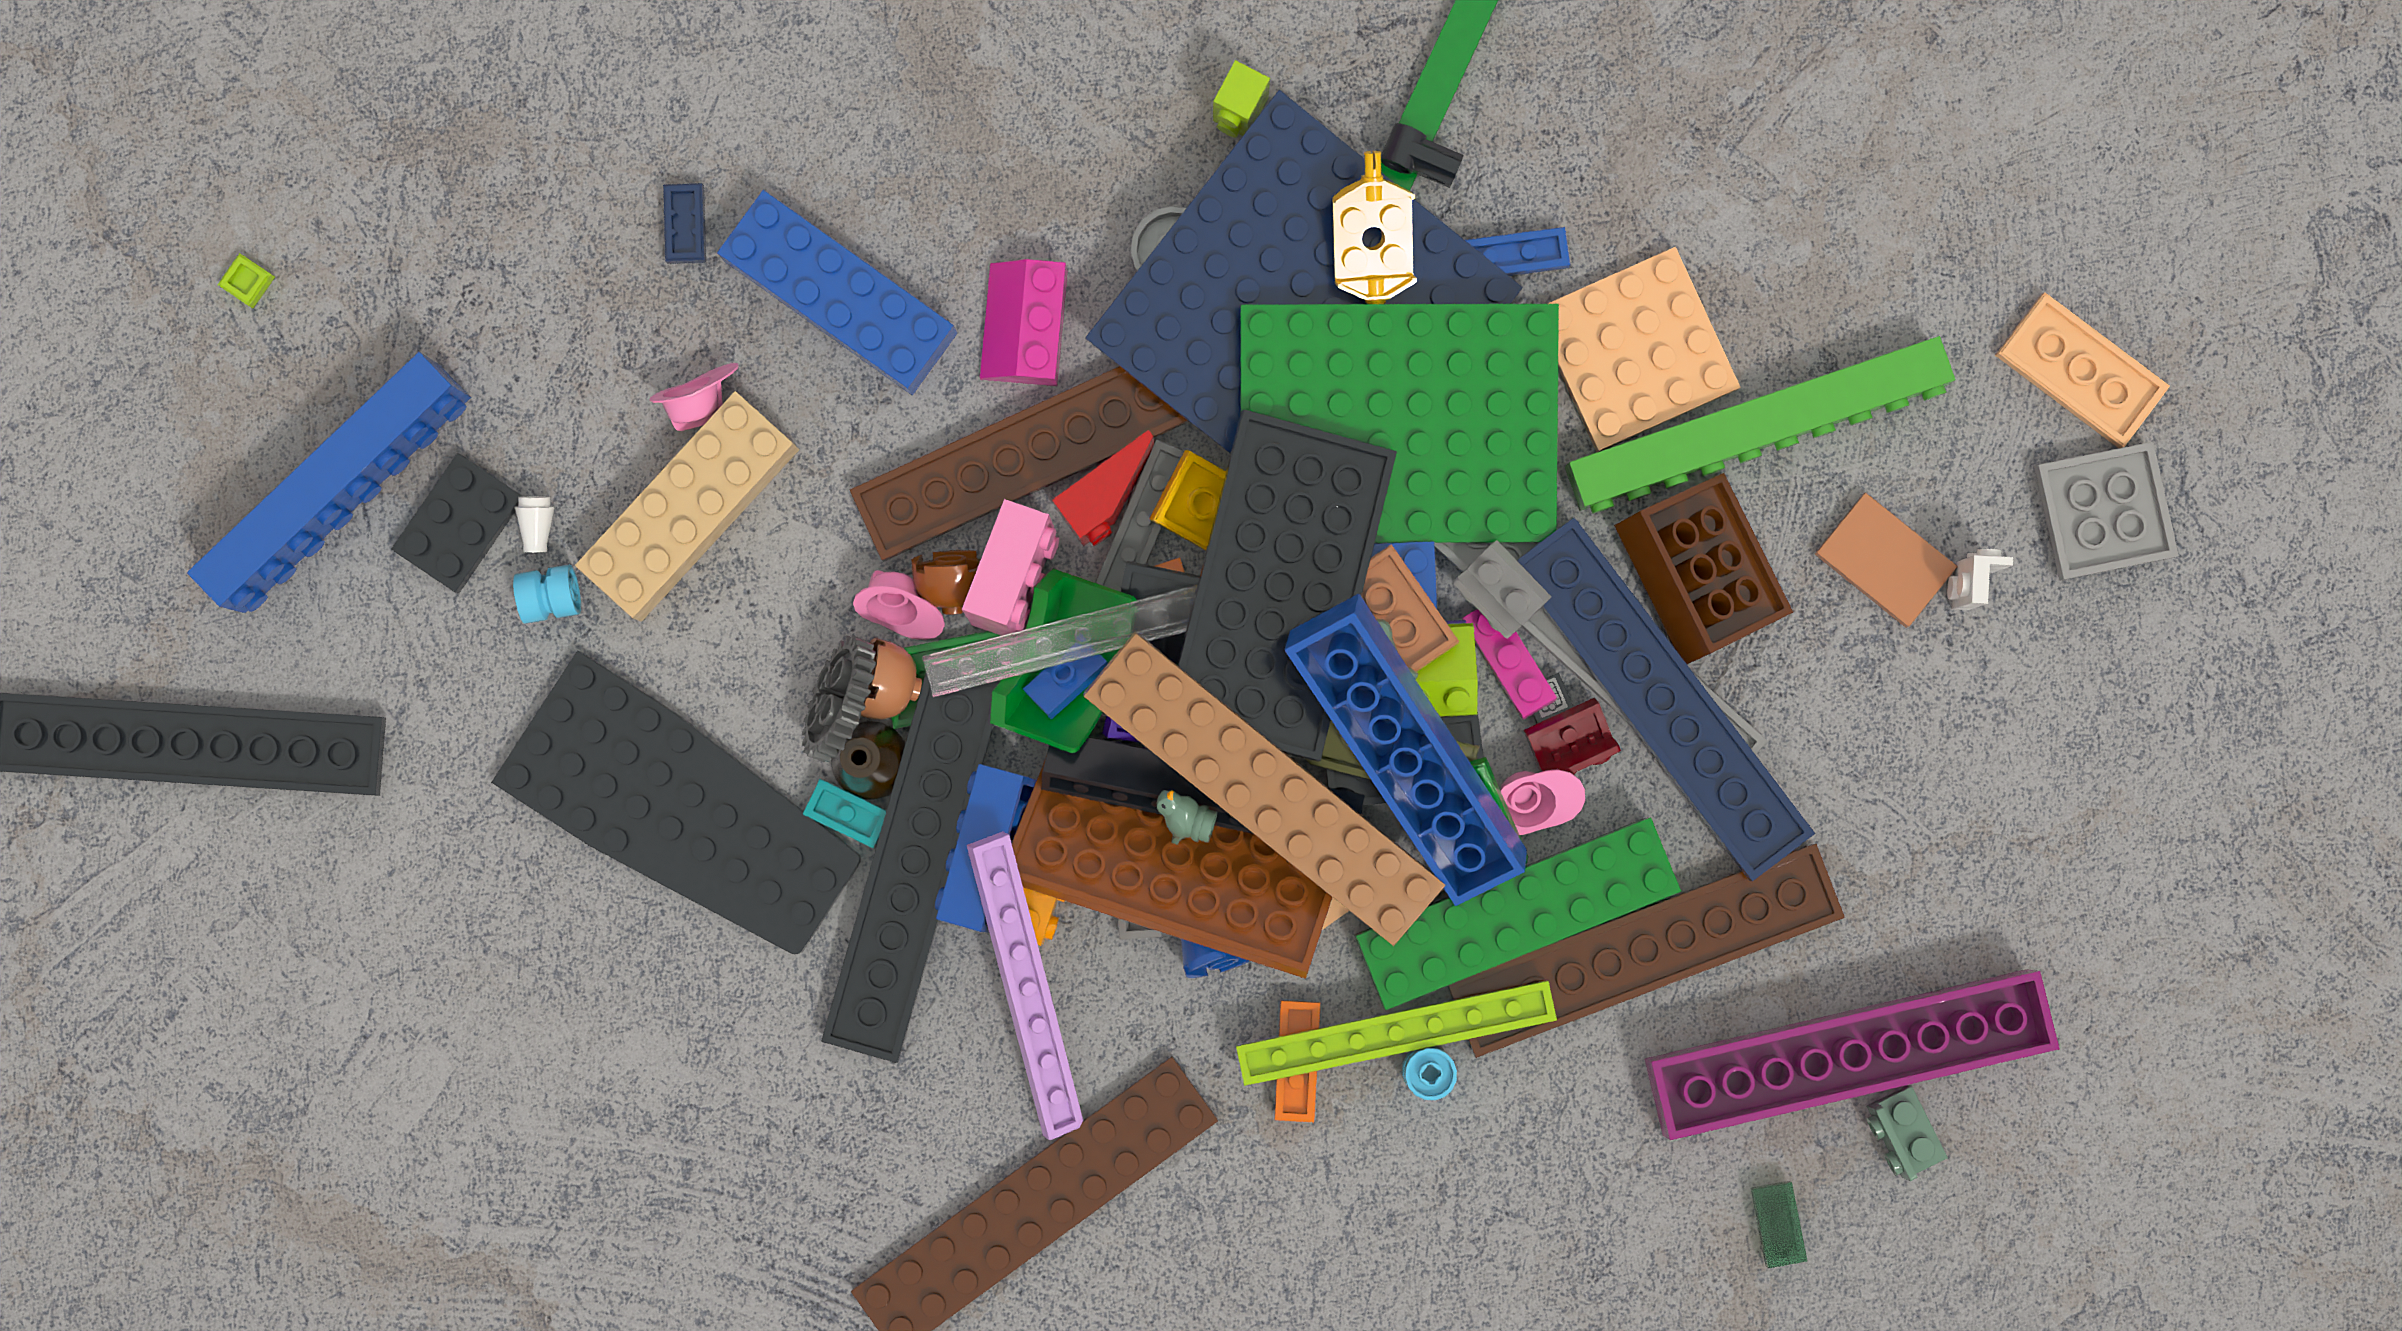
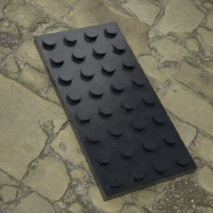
[1177,409,1397,762]

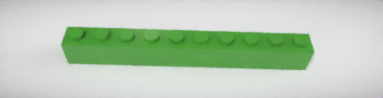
[1565,336,1956,514]

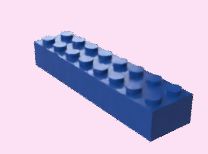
[187,352,471,613]
[1285,594,1527,906]

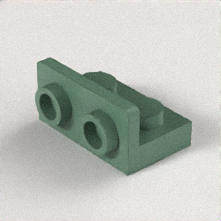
[1867,1085,1948,1181]

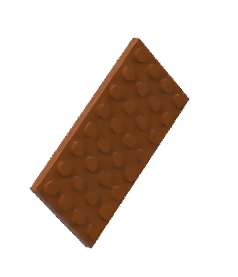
[1012,758,1333,979]

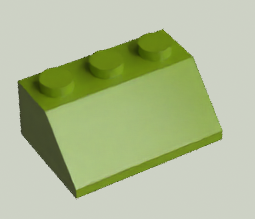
[1416,623,1478,716]

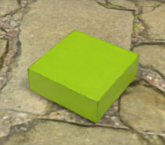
[217,253,275,308]

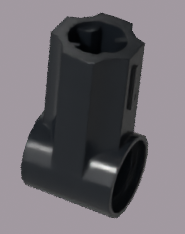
[1381,123,1464,188]

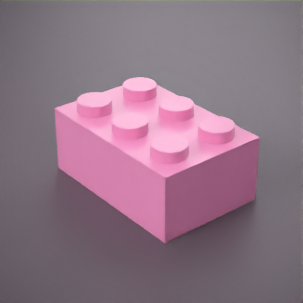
[962,499,1059,640]

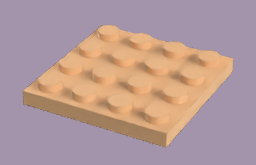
[1548,247,1741,452]

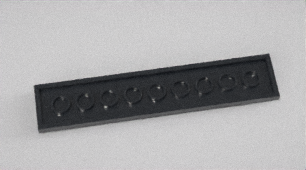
[821,661,1000,1063]
[0,693,386,796]

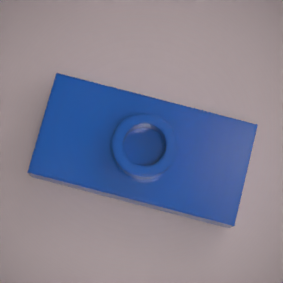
[1023,636,1108,720]

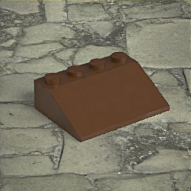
[1614,473,1793,664]

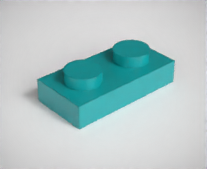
[803,779,887,849]

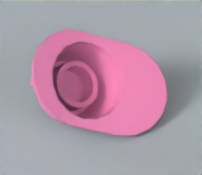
[649,363,739,431]
[853,570,945,640]
[1500,769,1585,835]

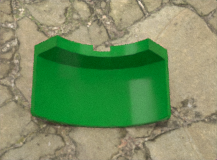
[990,569,1137,753]

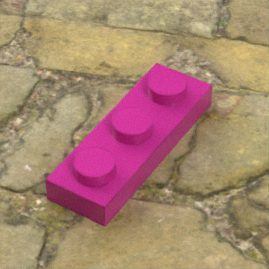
[1462,609,1557,720]

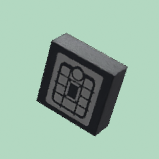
[1533,673,1574,724]

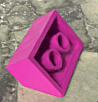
[980,259,1068,386]

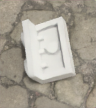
[1947,549,2013,610]

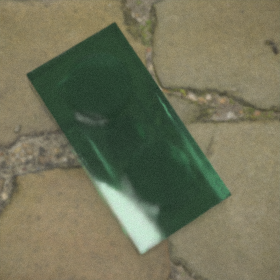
[1750,1181,1807,1269]

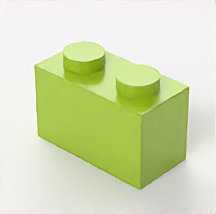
[1213,60,1270,138]

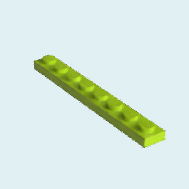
[1236,980,1557,1086]

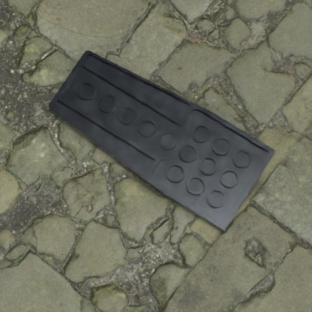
[491,650,861,955]

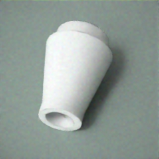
[515,496,554,552]

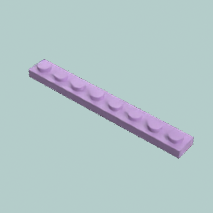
[967,831,1083,1141]

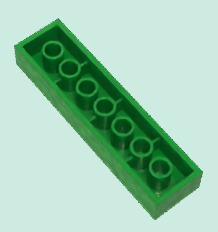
[1354,817,1681,1010]

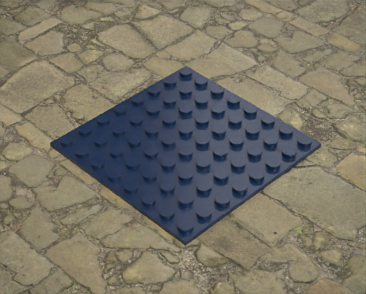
[1085,90,1523,454]

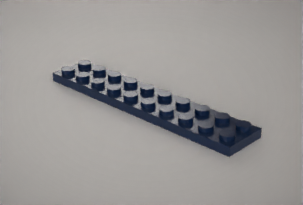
[1517,517,1816,881]

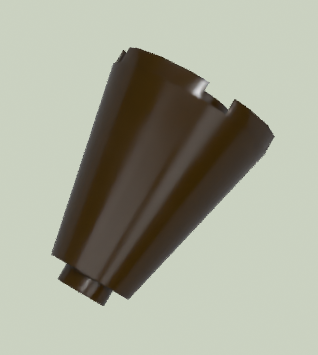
[831,721,906,800]

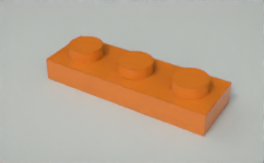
[1274,1000,1320,1122]

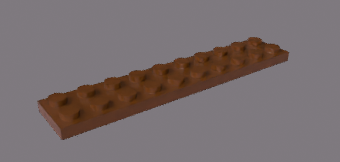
[850,366,1189,562]
[1447,844,1845,1058]
[851,1056,1218,1331]

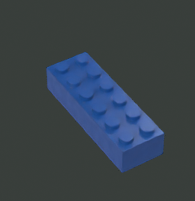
[717,190,958,396]

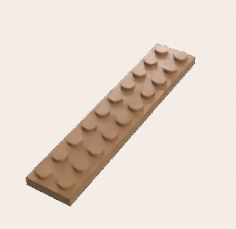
[1083,631,1445,946]

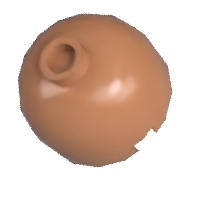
[860,638,922,719]

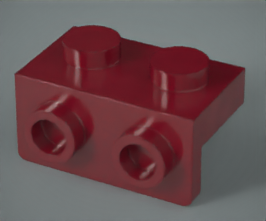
[1523,697,1621,775]

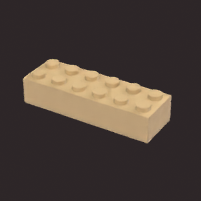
[575,391,800,622]

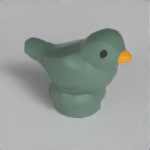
[1157,790,1218,845]

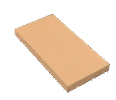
[1995,292,2170,448]

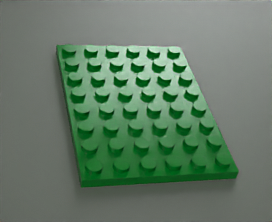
[1240,304,1559,543]

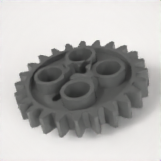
[802,635,876,763]

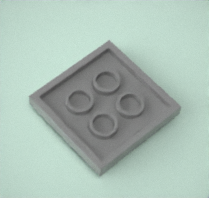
[2034,442,2179,581]

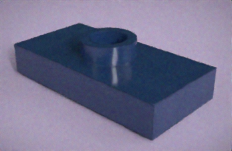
[663,183,706,264]

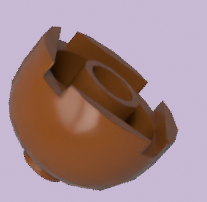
[911,550,982,615]

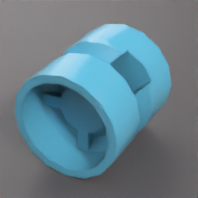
[513,564,581,624]
[1402,1046,1457,1100]

